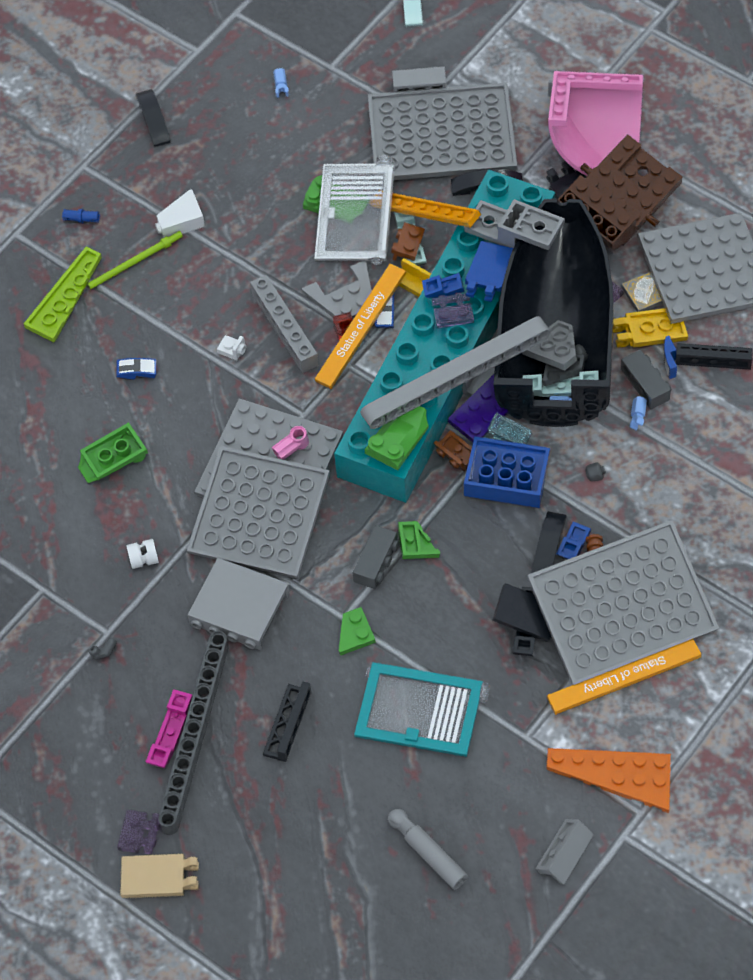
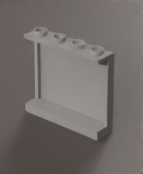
[188,558,290,650]

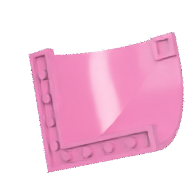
[548,71,643,176]

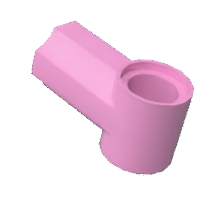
[271,426,309,460]

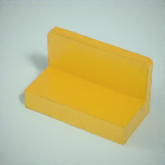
[399,258,431,297]

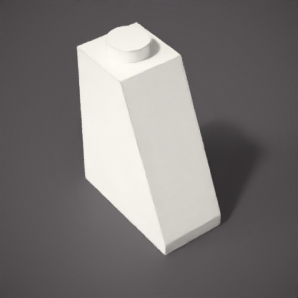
[155,189,205,238]

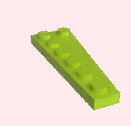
[24,246,102,343]

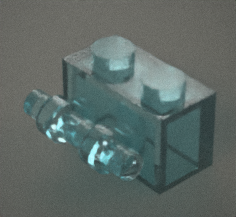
[485,412,532,444]

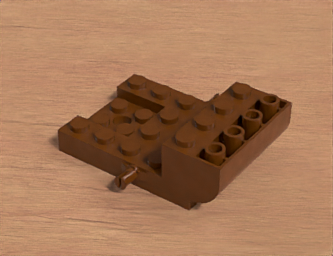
[558,134,683,251]

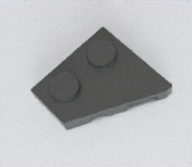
[543,355,585,386]

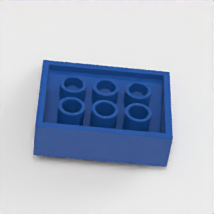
[464,437,550,508]

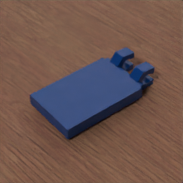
[465,241,513,302]

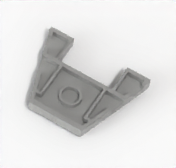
[302,260,372,325]

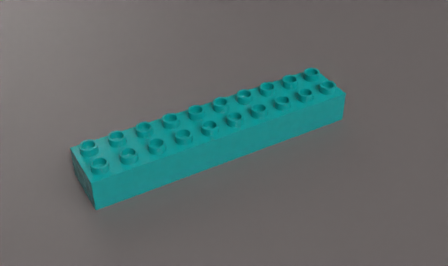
[334,170,555,503]

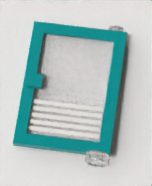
[354,662,490,757]

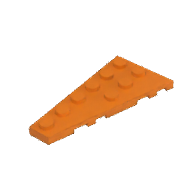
[547,748,671,813]

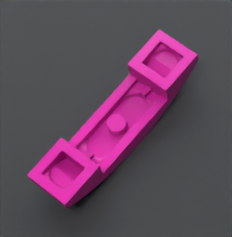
[146,689,193,768]

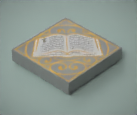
[621,272,663,312]

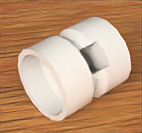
[126,539,159,569]

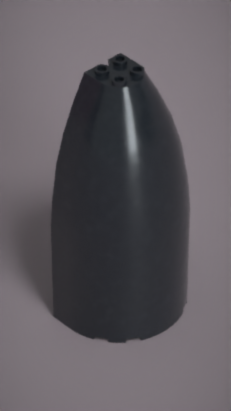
[494,199,614,427]

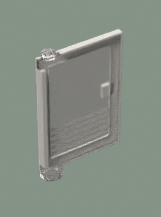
[315,156,395,265]

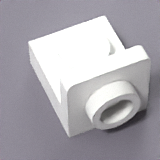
[217,335,246,360]

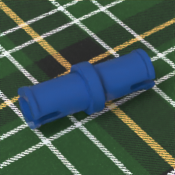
[62,209,100,223]

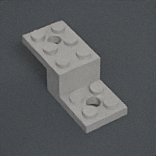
[464,199,565,250]

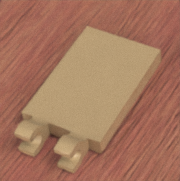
[121,854,199,898]

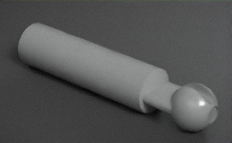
[388,809,468,890]

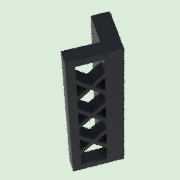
[676,343,752,370]
[263,681,311,762]

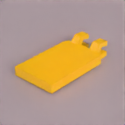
[613,308,688,348]

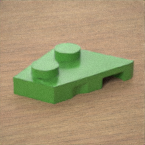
[397,521,440,559]
[339,607,376,656]

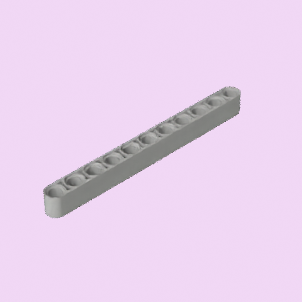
[360,316,551,429]

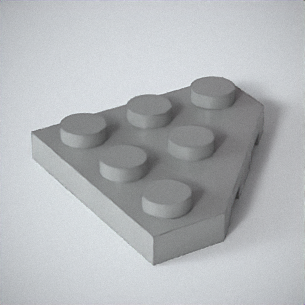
[522,320,577,371]

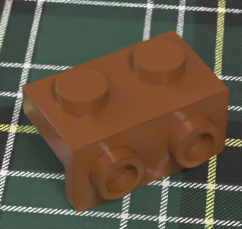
[391,222,425,261]
[434,430,472,471]

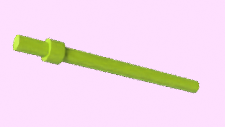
[87,231,183,290]

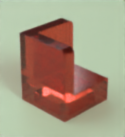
[333,312,352,342]

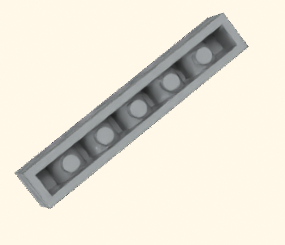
[250,275,319,374]

